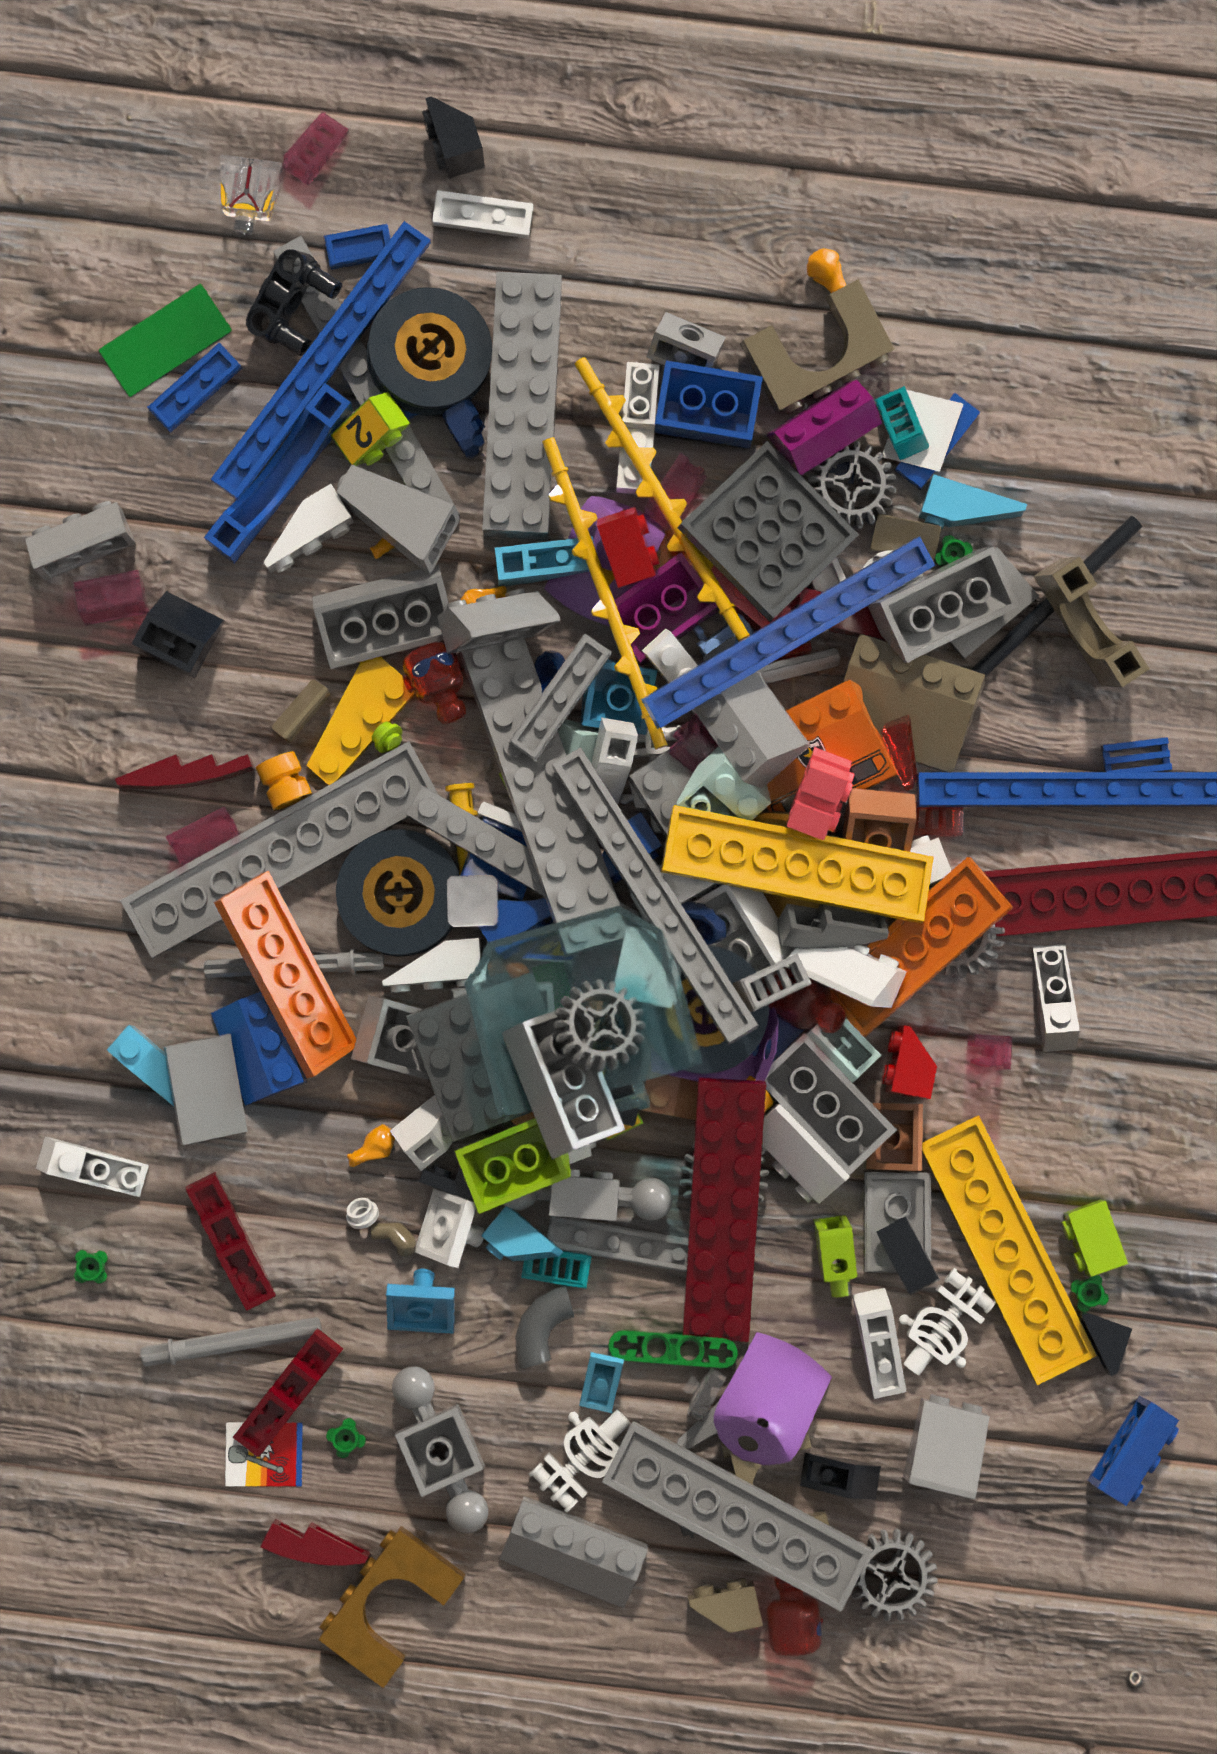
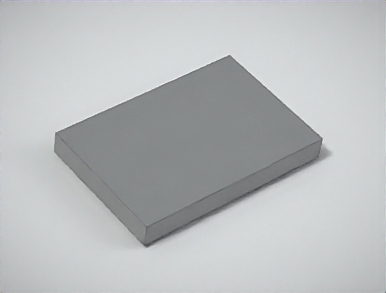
[949,547,1039,660]
[164,1034,248,1145]
[864,1172,931,1273]

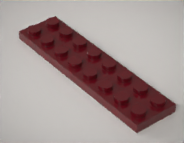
[980,850,1217,938]
[683,1077,766,1342]

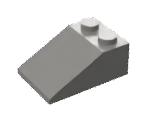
[351,995,429,1080]

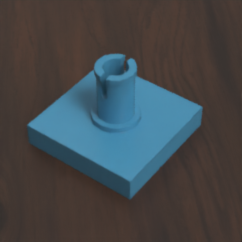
[386,1269,455,1334]

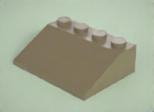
[843,634,985,772]

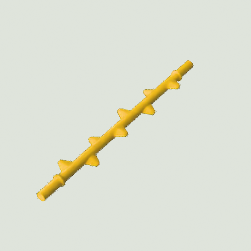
[574,357,750,642]
[542,437,668,750]

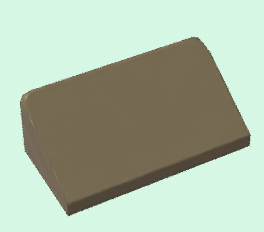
[870,514,942,562]
[272,679,331,743]

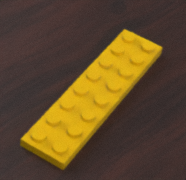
[661,805,934,923]
[922,1115,1097,1385]

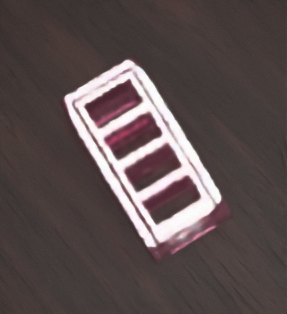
[283,111,348,185]

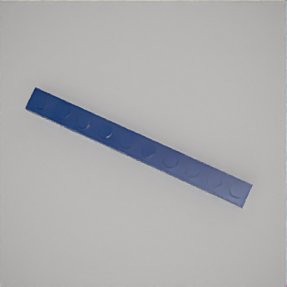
[211,221,431,501]
[641,537,936,728]
[916,772,1217,807]

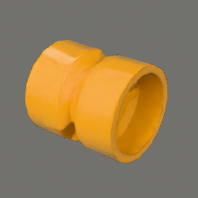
[255,751,312,810]

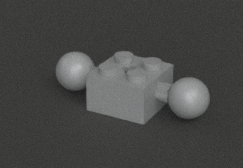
[504,1169,673,1221]
[392,1366,488,1534]

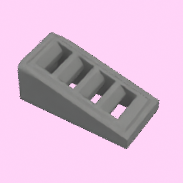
[733,953,812,1012]

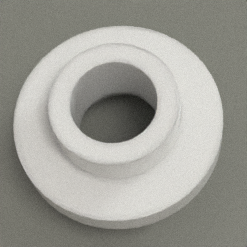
[346,1198,379,1229]

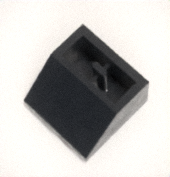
[422,96,485,179]
[131,591,225,679]

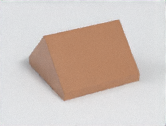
[866,1103,923,1171]

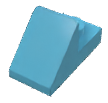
[579,1352,624,1413]

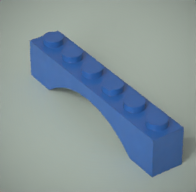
[204,383,354,564]
[478,812,662,954]

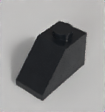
[800,1453,881,1500]

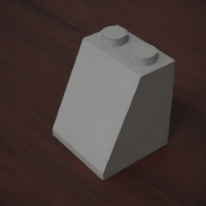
[903,1394,989,1500]

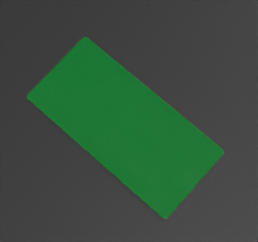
[99,284,232,397]

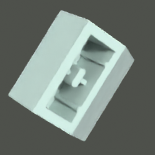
[676,747,771,820]
[806,1007,881,1083]

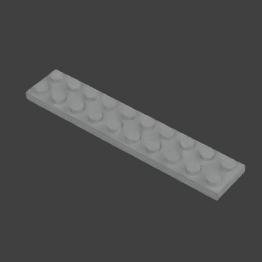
[460,635,626,955]
[120,741,439,959]

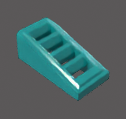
[875,386,929,460]
[521,1250,592,1289]

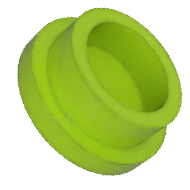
[372,722,403,753]

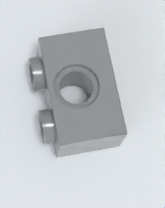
[646,312,726,368]

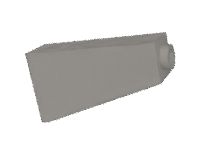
[336,464,460,574]

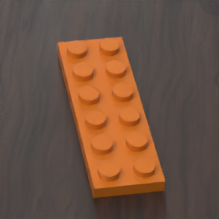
[821,857,1013,1037]
[214,871,356,1078]

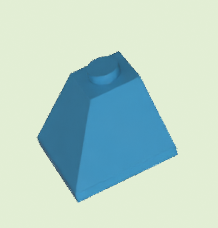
[581,659,657,735]

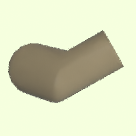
[371,1223,416,1257]

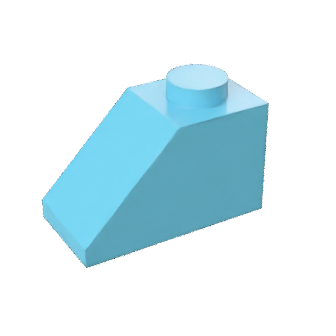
[481,1206,563,1262]

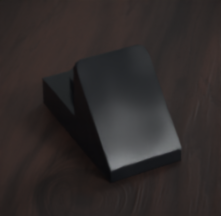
[419,1165,474,1202]

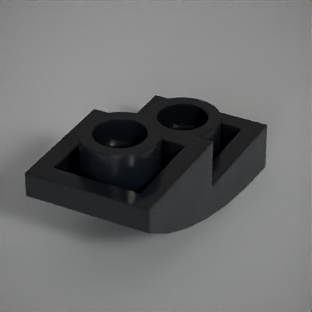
[876,1216,940,1295]

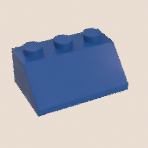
[654,360,763,449]
[211,992,307,1106]
[1087,1396,1179,1506]

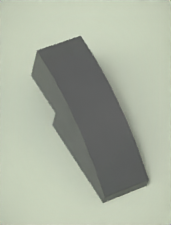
[777,904,889,949]

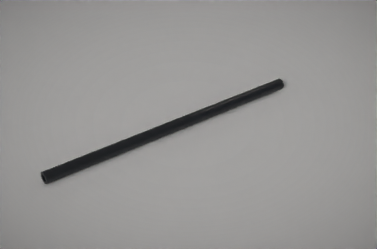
[866,516,1142,790]

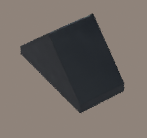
[1077,1311,1132,1377]

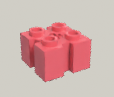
[786,747,855,840]

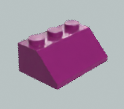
[767,379,882,475]
[607,552,719,666]

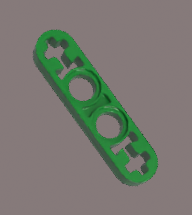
[608,1329,738,1368]

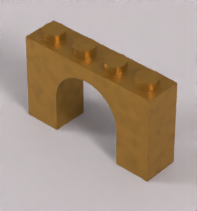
[319,1526,465,1688]

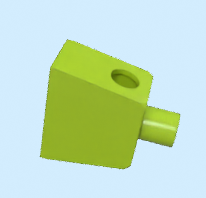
[813,1215,857,1297]

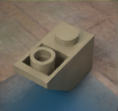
[688,1578,763,1633]

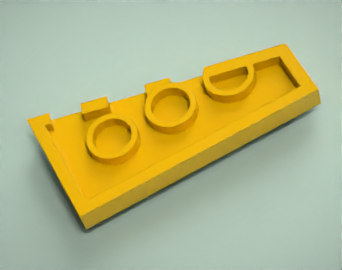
[306,656,418,785]

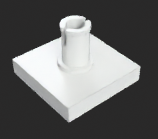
[414,1188,484,1268]

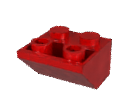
[881,1025,937,1100]

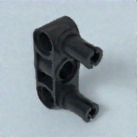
[246,249,342,356]

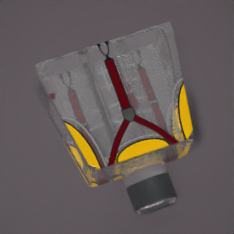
[220,154,285,236]

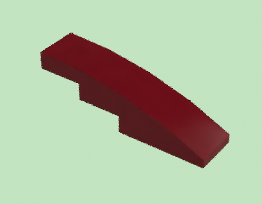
[115,754,256,790]
[185,1172,276,1311]
[233,1328,344,1458]

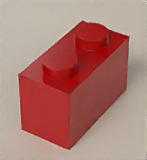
[597,507,660,588]

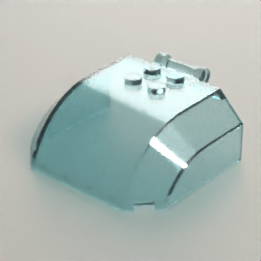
[464,906,703,1117]

